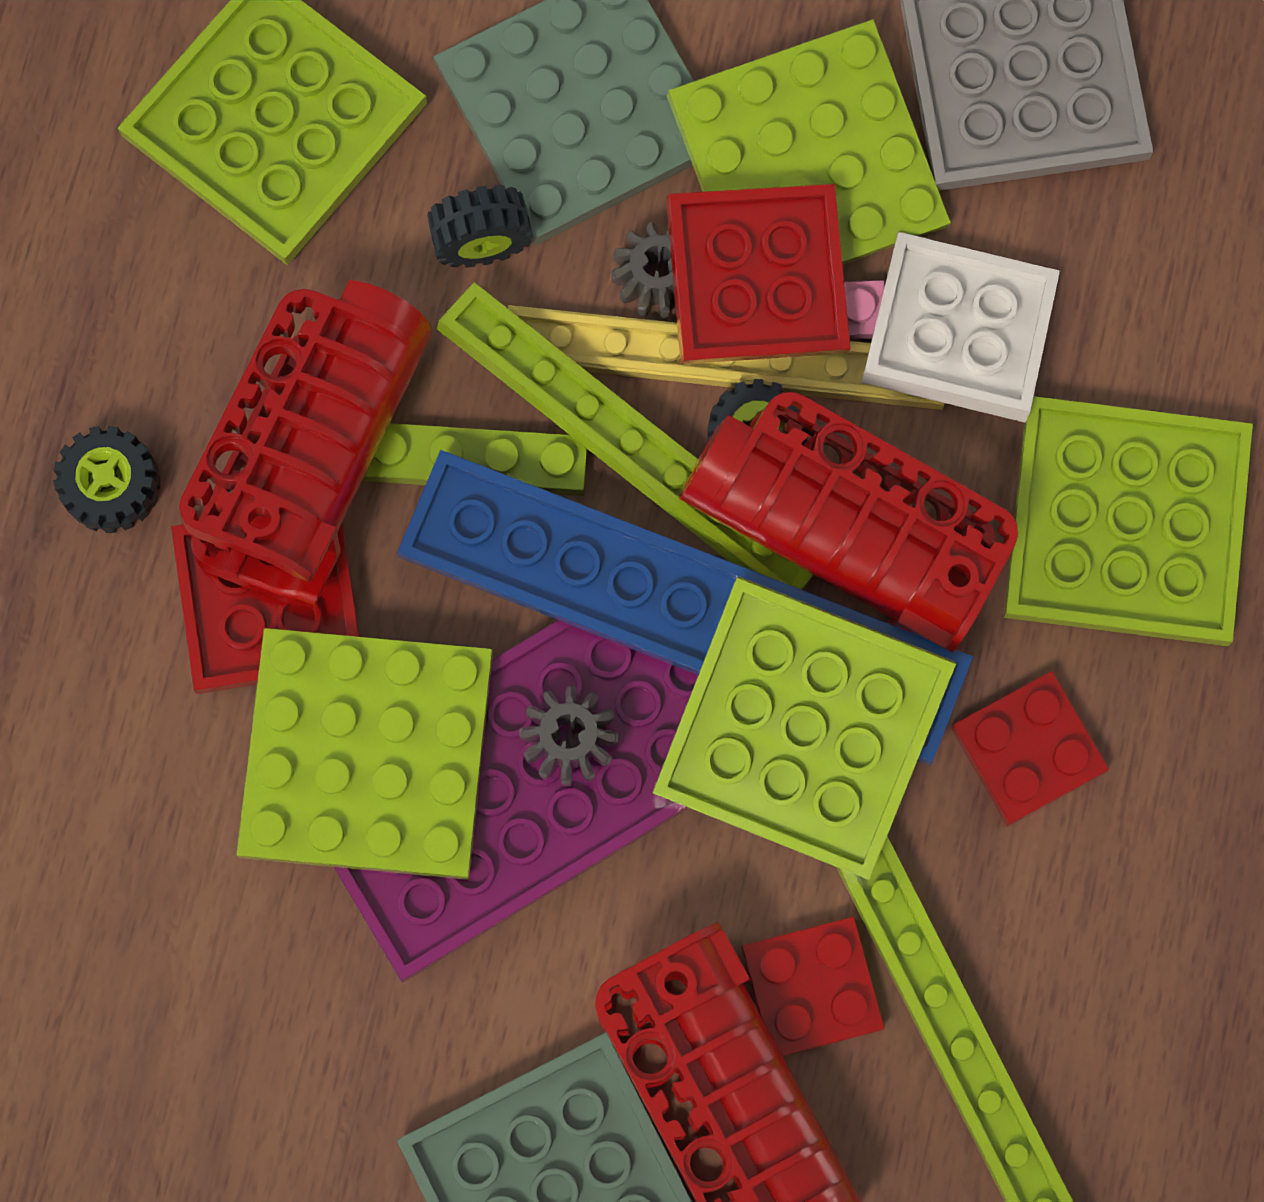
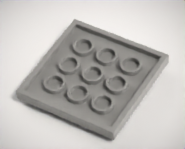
[900,0,1153,191]

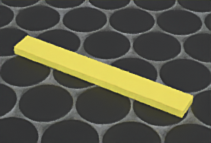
[508,305,944,410]

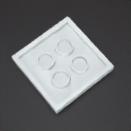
[861,232,1060,423]

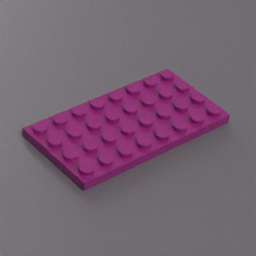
[334,620,698,983]

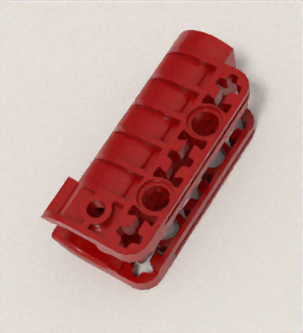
[179,280,432,607]
[679,392,1018,653]
[595,921,862,1202]

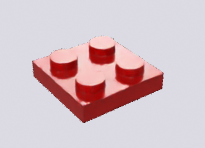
[951,671,1109,827]
[741,916,885,1057]

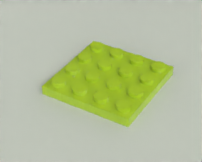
[118,0,427,266]
[667,19,951,265]
[1003,396,1253,646]
[653,576,956,880]
[237,628,493,880]

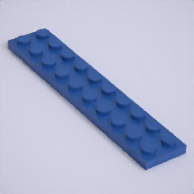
[397,450,973,766]

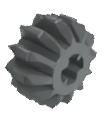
[611,222,675,318]
[520,686,618,786]

